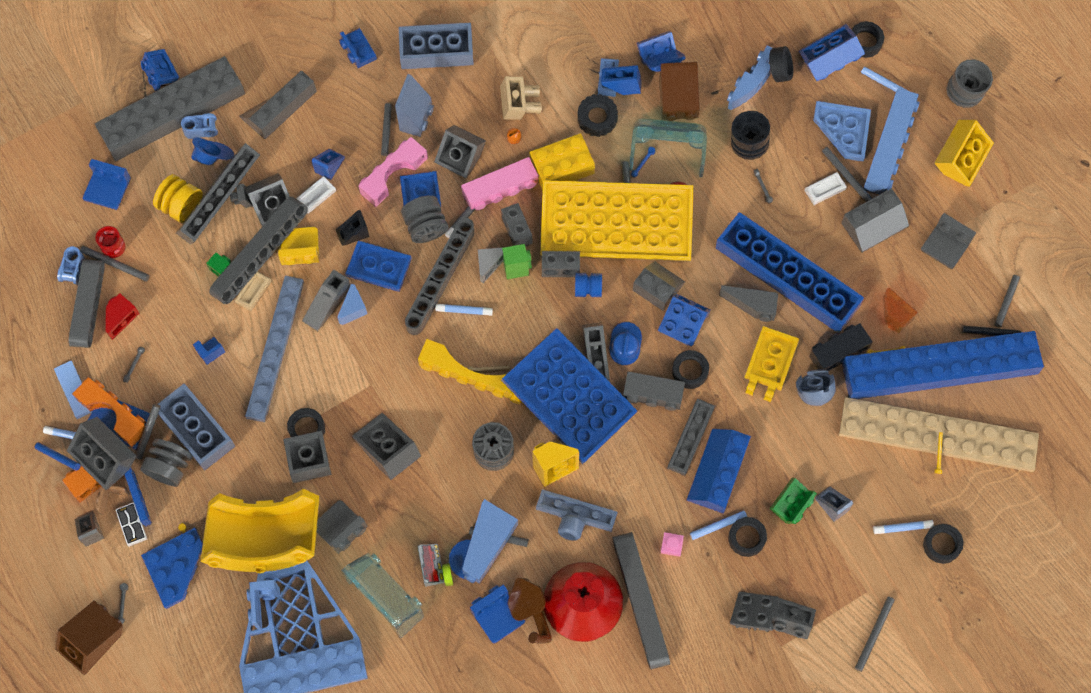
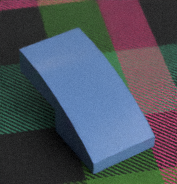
[598,58,619,97]

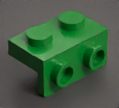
[769,478,817,524]

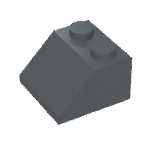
[434,125,486,178]
[245,173,290,226]
[633,261,685,311]
[283,431,332,483]

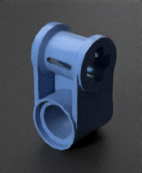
[181,113,218,139]
[57,246,85,285]

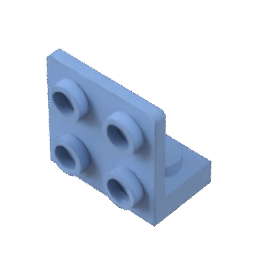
[247,580,280,630]

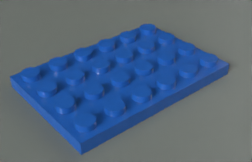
[501,328,638,464]

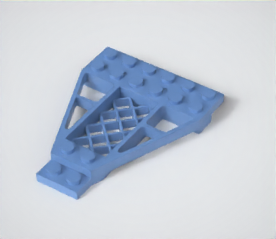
[239,561,368,693]

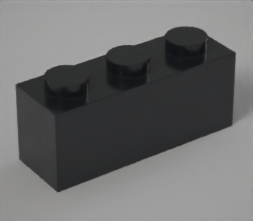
[809,323,873,372]

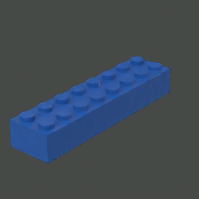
[715,212,864,334]

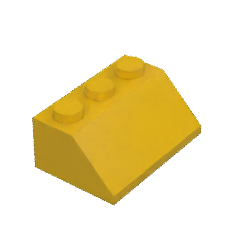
[934,120,994,187]
[532,442,579,487]

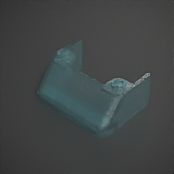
[629,118,707,177]
[341,553,424,639]

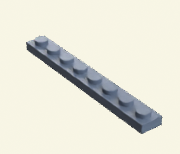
[245,276,304,422]

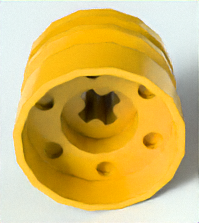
[153,174,203,223]

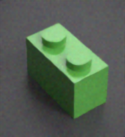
[502,244,532,279]

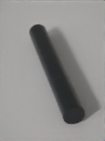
[962,325,1021,336]

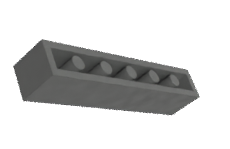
[176,143,260,245]

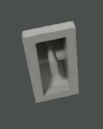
[478,247,504,283]

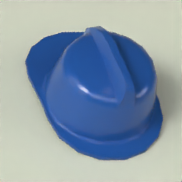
[191,137,234,165]
[610,322,642,365]

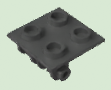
[730,592,778,632]

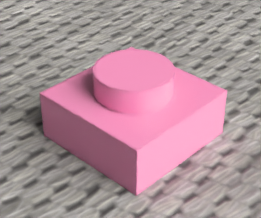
[661,532,684,557]

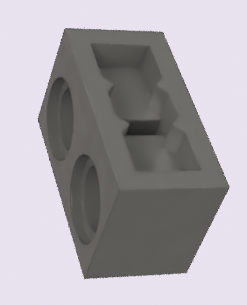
[501,203,533,246]
[542,251,580,277]

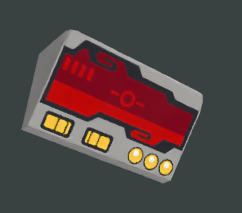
[418,544,445,587]

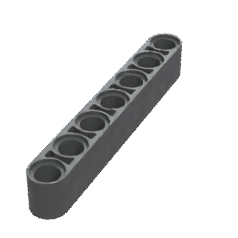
[209,197,308,304]
[405,218,475,335]
[612,532,670,670]

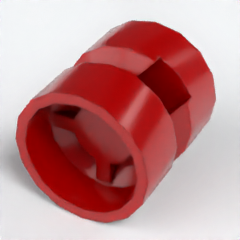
[95,226,126,258]

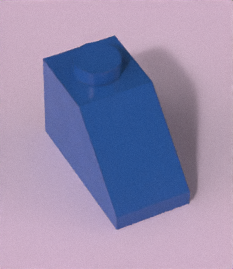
[601,65,642,95]

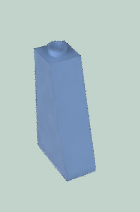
[462,499,518,584]

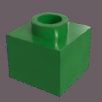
[206,252,231,277]

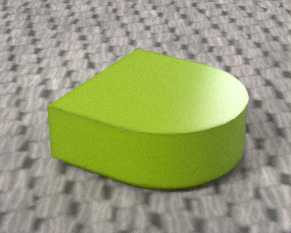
[442,563,453,586]

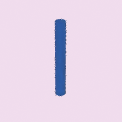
[35,442,80,471]

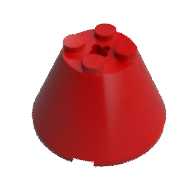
[544,562,623,642]

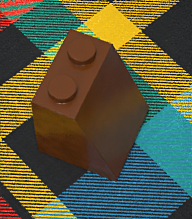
[659,62,700,121]
[55,600,123,675]

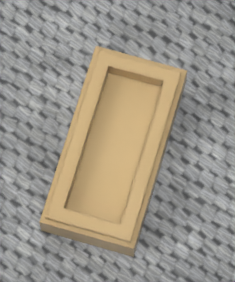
[234,271,272,311]

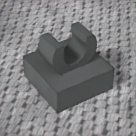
[230,183,253,208]

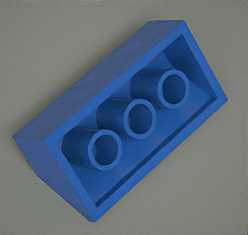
[686,429,751,514]

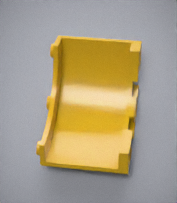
[200,489,319,573]

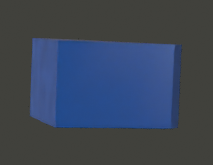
[312,149,345,180]

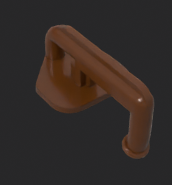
[508,578,552,644]

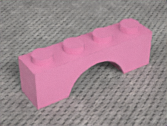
[359,137,428,207]

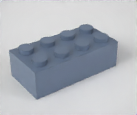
[399,23,474,69]
[158,383,236,471]

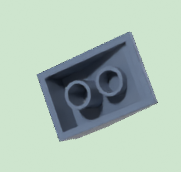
[395,74,434,137]

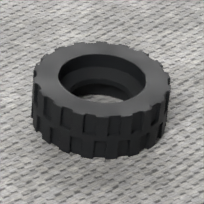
[577,94,618,137]

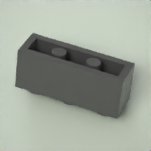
[623,372,685,411]

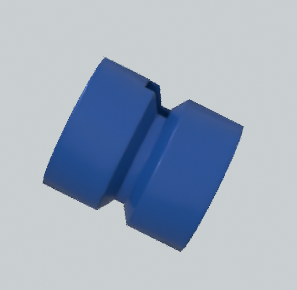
[575,273,602,297]

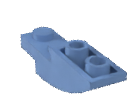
[727,46,772,110]

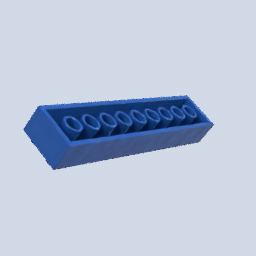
[842,331,1044,399]

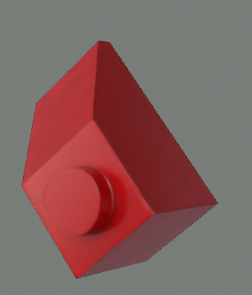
[105,293,140,340]

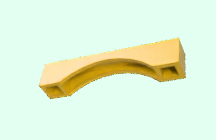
[418,339,524,405]

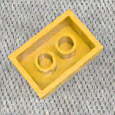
[529,133,595,191]

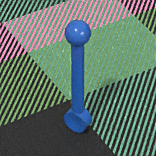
[631,147,655,177]

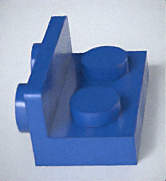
[339,28,377,68]
[141,49,179,91]

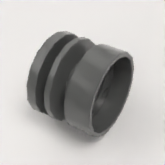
[946,59,993,108]
[401,195,449,243]
[472,422,514,471]
[140,439,192,487]

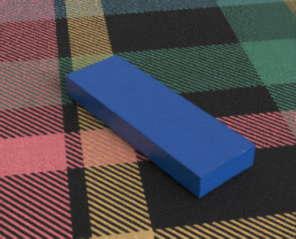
[125,467,152,527]

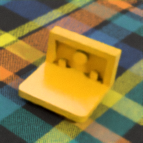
[278,227,319,265]

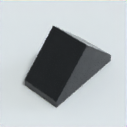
[336,210,369,246]

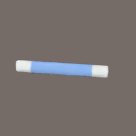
[435,304,493,316]
[43,426,76,439]
[873,520,934,534]

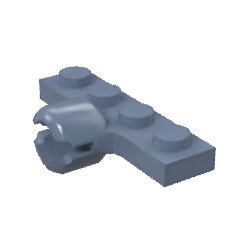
[536,489,618,541]

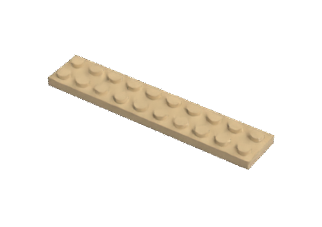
[839,397,1039,472]

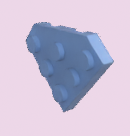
[813,101,871,162]

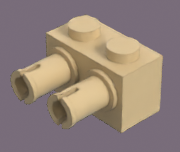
[500,76,542,120]

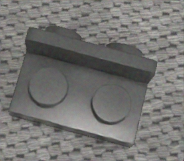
[772,598,816,639]

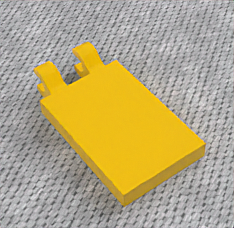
[744,326,799,402]

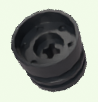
[731,111,770,160]

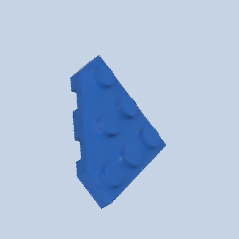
[141,528,203,609]

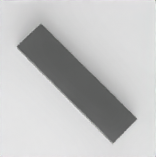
[667,399,715,476]

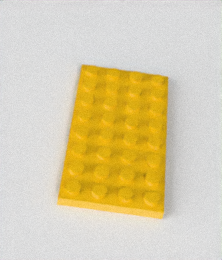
[540,180,693,261]

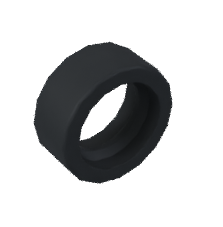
[852,21,884,58]
[769,46,793,83]
[672,350,709,389]
[287,408,325,437]
[728,517,767,557]
[923,524,964,564]

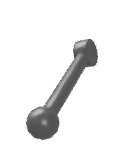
[753,169,773,203]
[123,346,145,383]
[118,583,129,624]

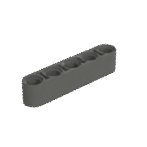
[69,259,105,348]

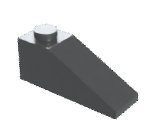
[719,285,778,322]
[582,322,610,382]

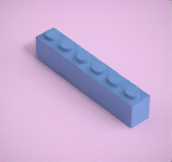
[864,88,920,195]

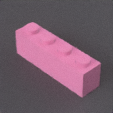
[461,157,538,210]

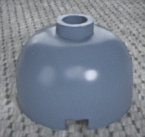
[796,370,836,406]

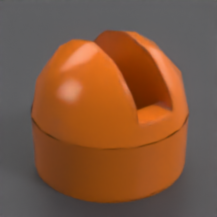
[507,128,522,144]

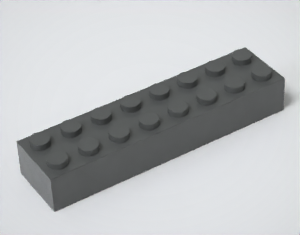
[94,56,245,162]

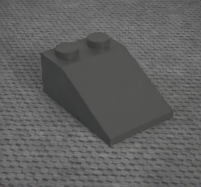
[352,413,421,480]

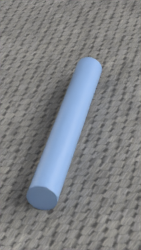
[861,66,908,92]
[690,511,747,540]

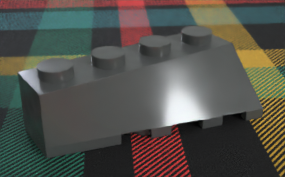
[239,71,317,139]

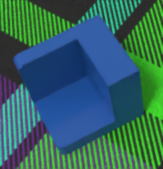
[193,337,225,365]

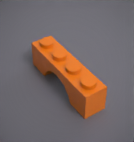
[72,377,146,447]

